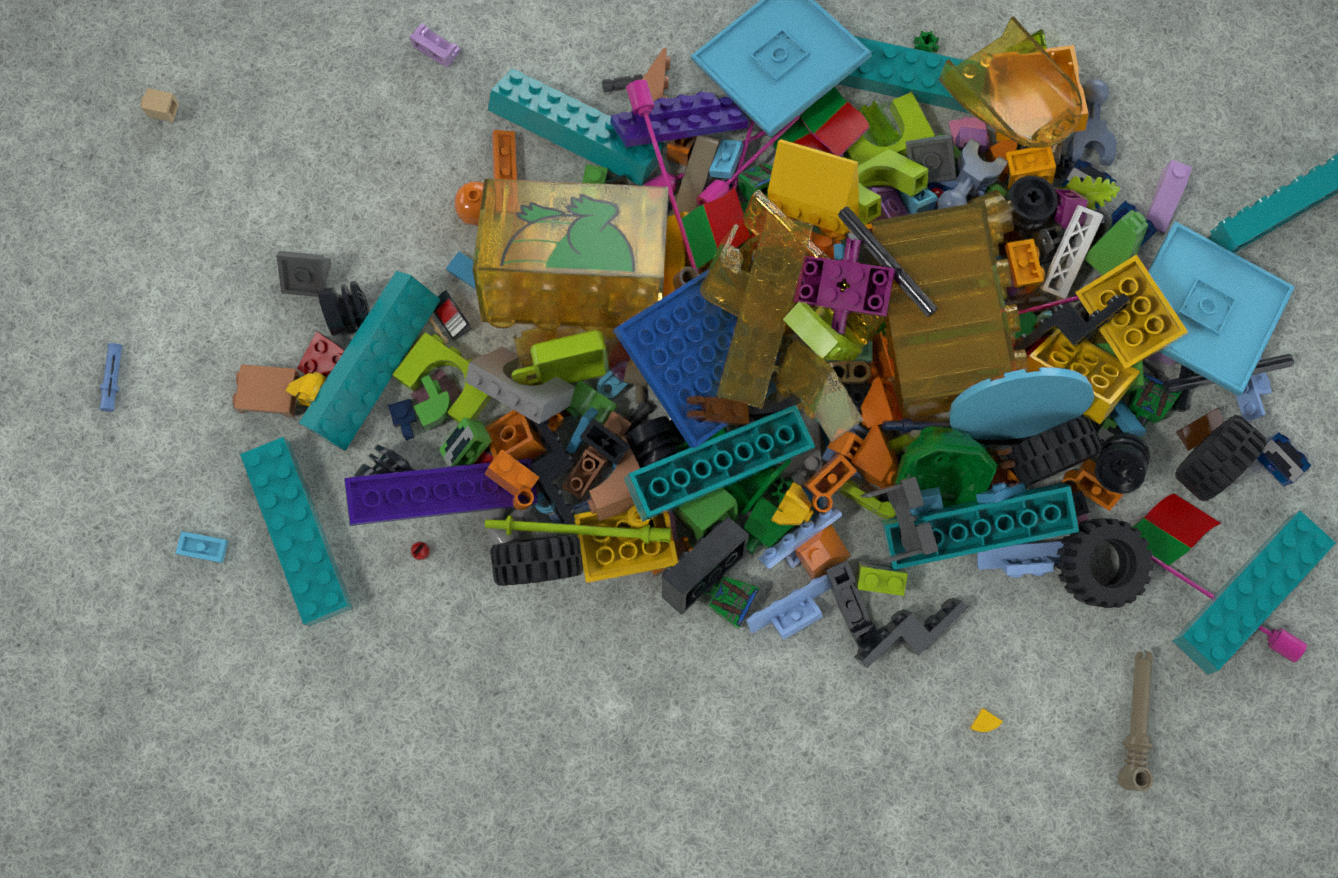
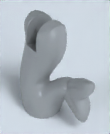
[480,505,539,545]

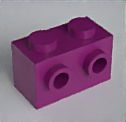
[1050,189,1088,229]

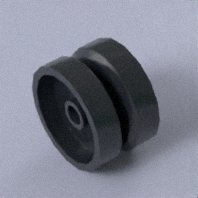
[1000,175,1058,233]

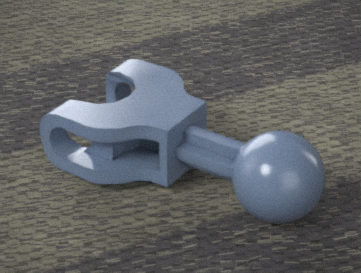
[1068,79,1117,166]
[938,138,1008,219]

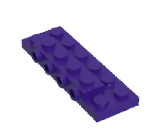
[610,91,749,147]

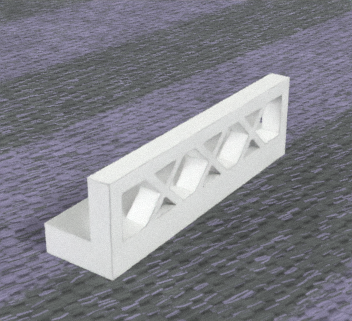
[1040,205,1104,299]

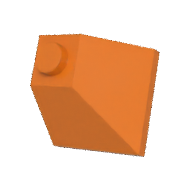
[860,377,903,430]
[485,410,547,460]
[851,424,899,488]
[794,524,851,580]

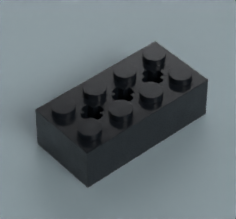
[662,517,749,615]

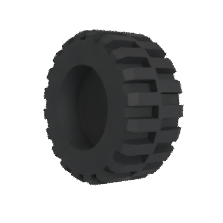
[1007,415,1103,486]
[1175,415,1267,501]
[1056,519,1154,608]
[490,534,583,586]

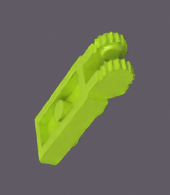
[837,479,896,520]

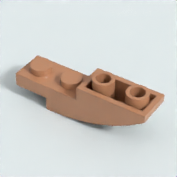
[562,411,632,500]

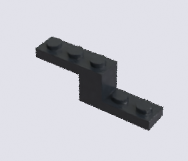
[1013,293,1131,357]
[526,417,576,524]
[854,598,968,668]

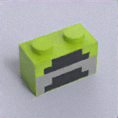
[855,561,908,596]

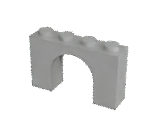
[465,346,575,424]

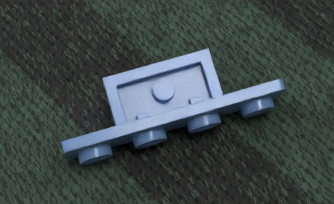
[1235,357,1272,422]
[758,506,842,569]
[977,540,1064,578]
[746,575,831,640]

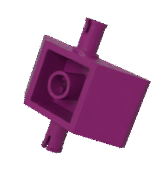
[793,238,895,335]

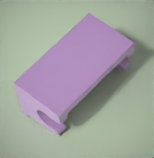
[410,23,461,68]

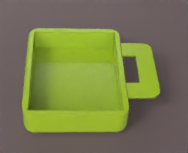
[512,330,610,386]

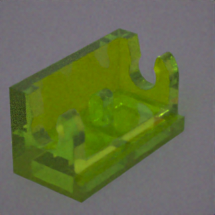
[859,100,900,147]

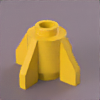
[285,372,326,407]
[771,482,814,525]

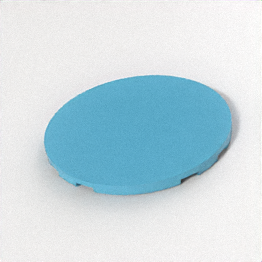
[948,368,1094,440]

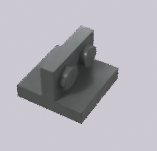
[906,134,957,183]
[277,251,331,297]

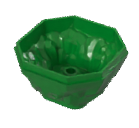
[895,426,997,507]

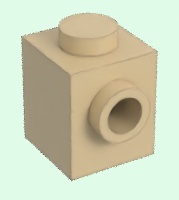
[141,88,179,122]

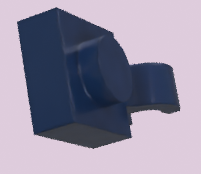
[388,399,417,441]

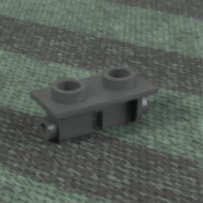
[1004,292,1048,315]

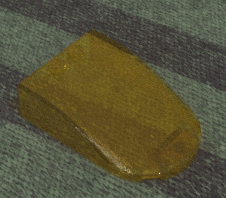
[939,16,1082,148]

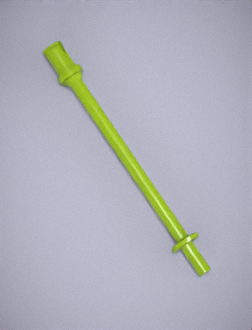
[485,515,671,544]

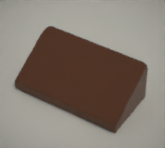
[1176,408,1224,451]

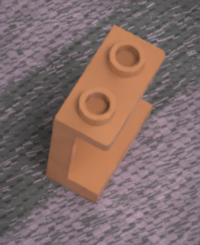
[232,364,300,418]

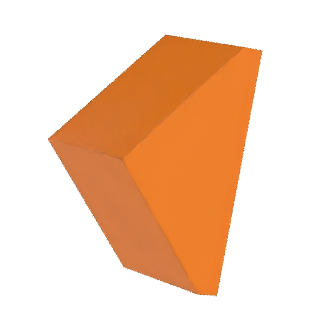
[667,136,696,166]
[985,139,1019,182]
[827,428,864,461]

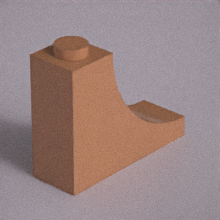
[587,436,640,521]

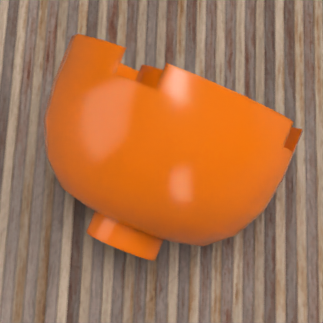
[455,181,496,226]

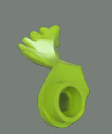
[1054,176,1120,211]

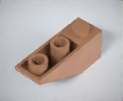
[642,48,671,101]

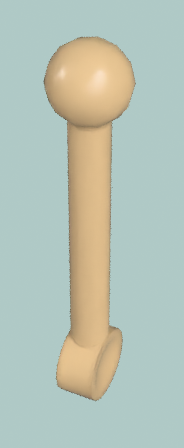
[428,316,448,345]

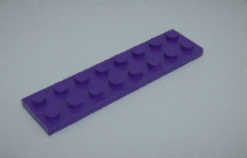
[344,459,538,526]

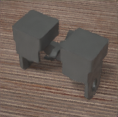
[1031,206,1112,266]
[860,476,938,564]

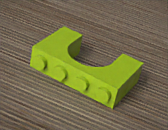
[843,92,935,166]
[858,149,928,225]
[783,302,865,361]
[393,332,492,423]

